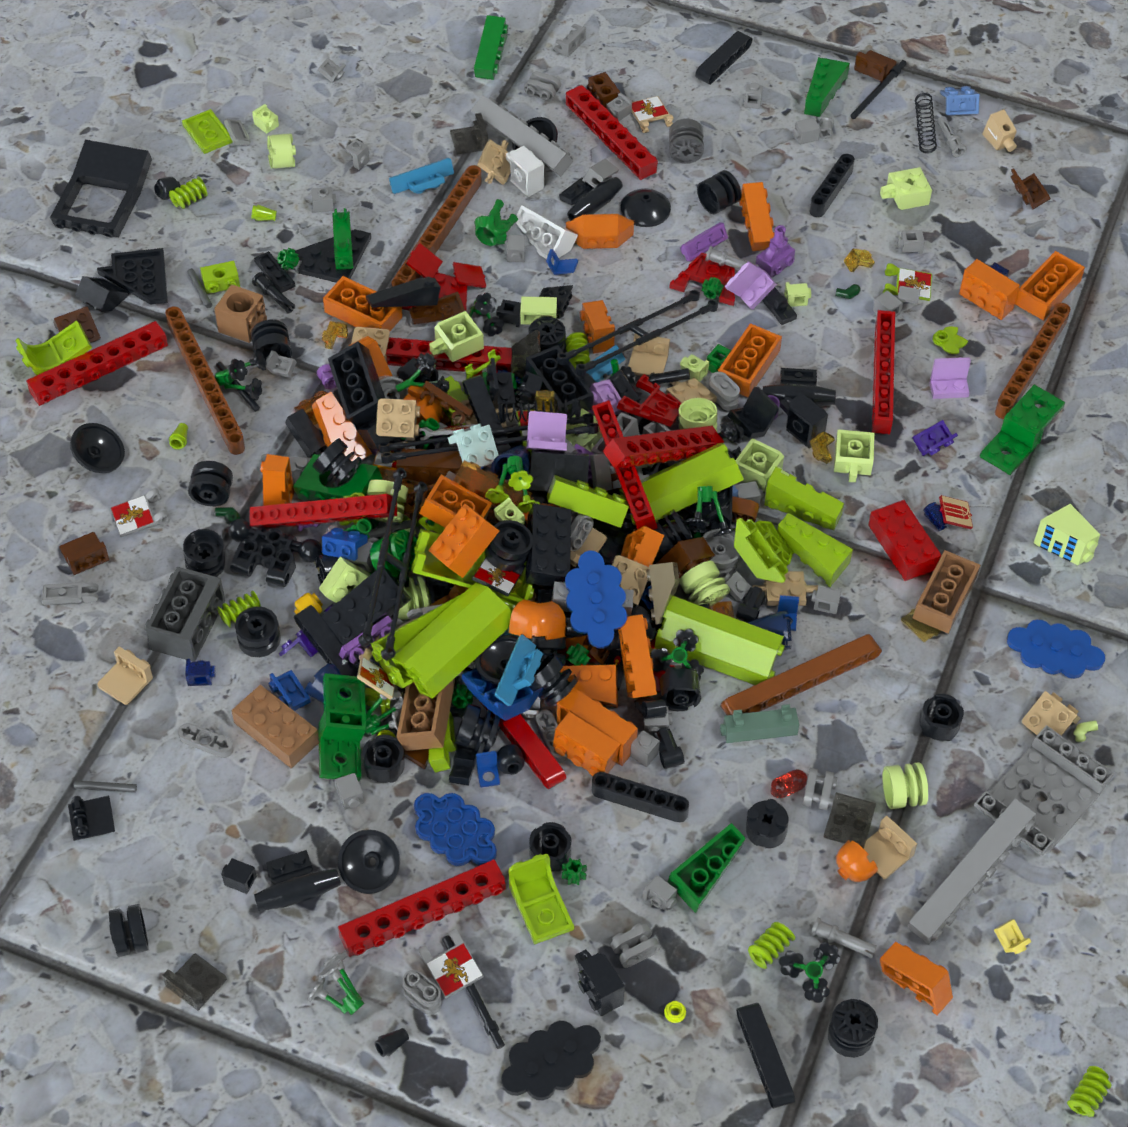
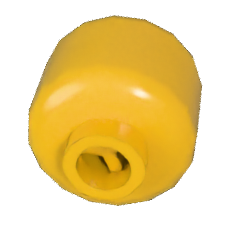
[294,593,323,614]

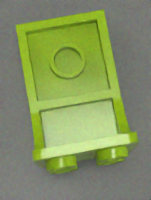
[15,321,92,375]
[509,854,574,945]

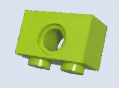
[200,261,240,294]

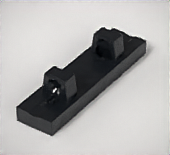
[762,287,797,325]

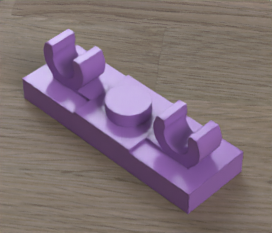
[680,222,728,261]
[339,616,392,664]

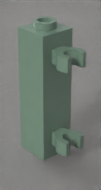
[720,704,800,743]

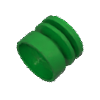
[370,530,417,577]

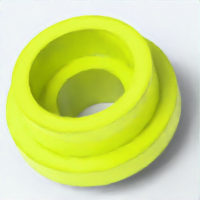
[664,1001,686,1023]

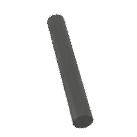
[187,268,212,308]
[74,780,137,792]

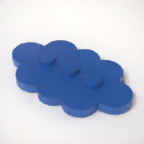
[565,550,627,648]
[1007,619,1105,679]
[414,793,497,866]

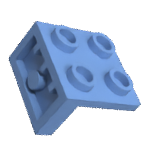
[940,86,980,115]

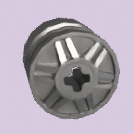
[669,119,704,164]

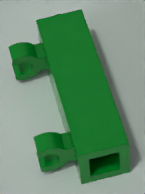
[332,208,353,270]

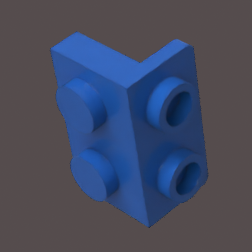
[322,528,368,561]
[268,670,311,711]

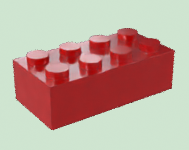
[868,500,942,581]

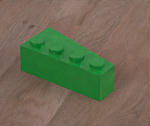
[474,15,509,80]
[804,57,850,117]
[667,823,746,913]

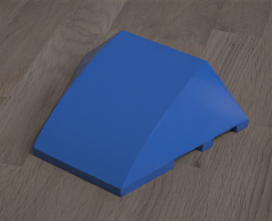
[462,668,543,721]

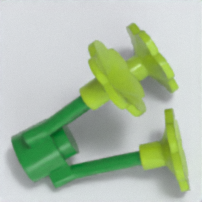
[485,456,540,513]

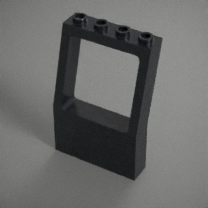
[50,139,152,238]

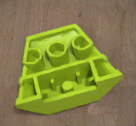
[734,518,793,583]

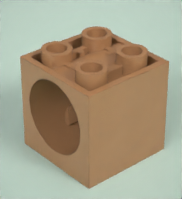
[214,284,267,343]

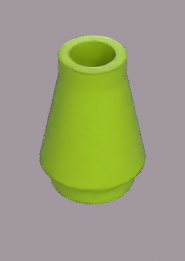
[251,204,277,221]
[169,423,188,450]

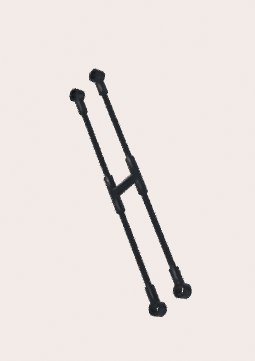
[557,290,718,376]
[378,413,599,464]
[358,468,428,661]

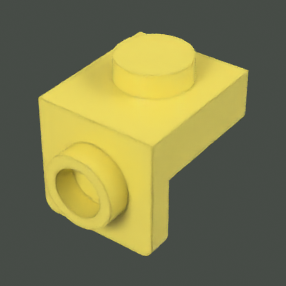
[994,919,1031,954]

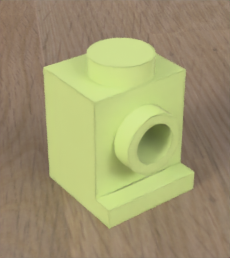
[252,104,279,134]
[784,282,811,307]
[680,354,709,382]
[494,498,525,525]

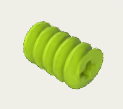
[169,177,208,209]
[565,332,590,369]
[217,590,261,628]
[748,922,796,969]
[1067,1066,1112,1117]

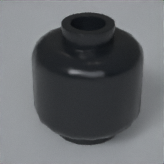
[154,177,181,200]
[497,744,525,775]

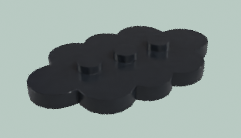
[501,1020,601,1100]

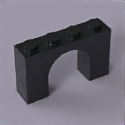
[285,389,358,458]

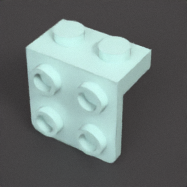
[447,424,498,471]

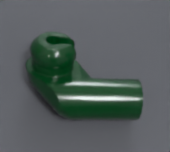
[835,284,861,299]
[215,507,240,522]

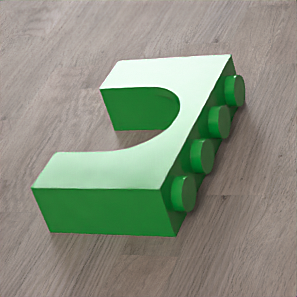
[293,454,383,501]

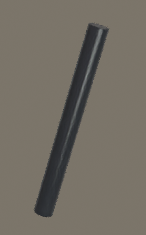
[216,362,260,412]

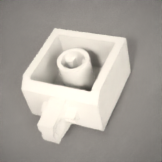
[506,146,545,197]

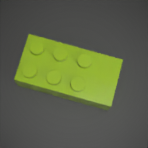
[546,475,629,528]

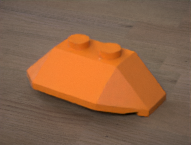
[566,214,634,249]

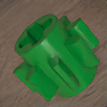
[277,248,299,270]
[701,277,724,299]
[566,643,591,666]
[451,683,473,708]
[562,858,587,885]

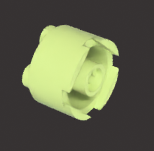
[267,133,296,169]

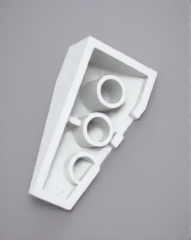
[516,205,578,262]

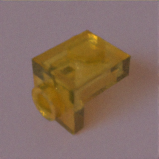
[844,248,875,272]
[322,321,348,349]
[536,390,555,413]
[810,431,835,464]

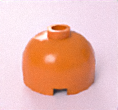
[836,840,878,882]

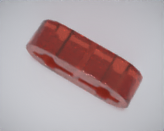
[770,769,807,799]

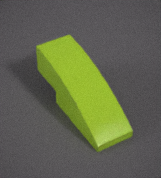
[429,712,457,773]

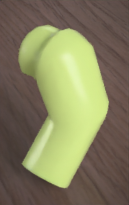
[1073,720,1098,742]

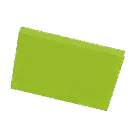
[182,109,233,154]

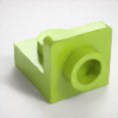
[365,688,391,714]

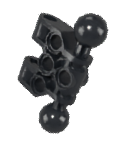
[228,518,322,587]

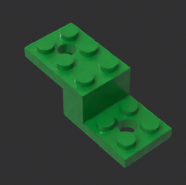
[980,384,1065,476]
[318,673,366,782]

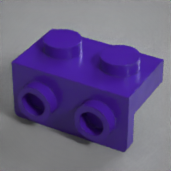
[912,420,958,456]

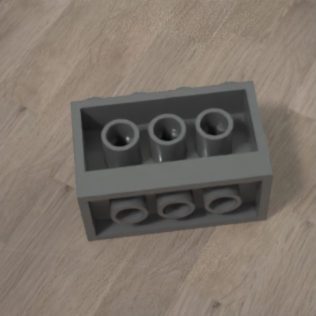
[145,567,225,662]

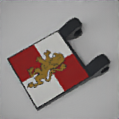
[472,557,526,597]

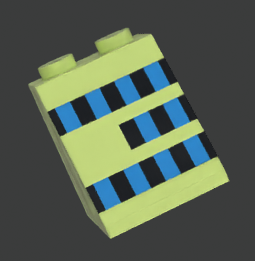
[1034,504,1100,565]

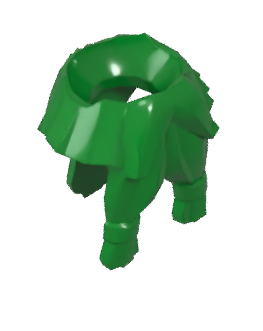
[474,199,518,246]

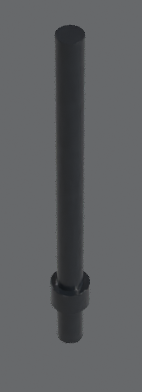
[850,60,907,119]
[442,935,505,1049]

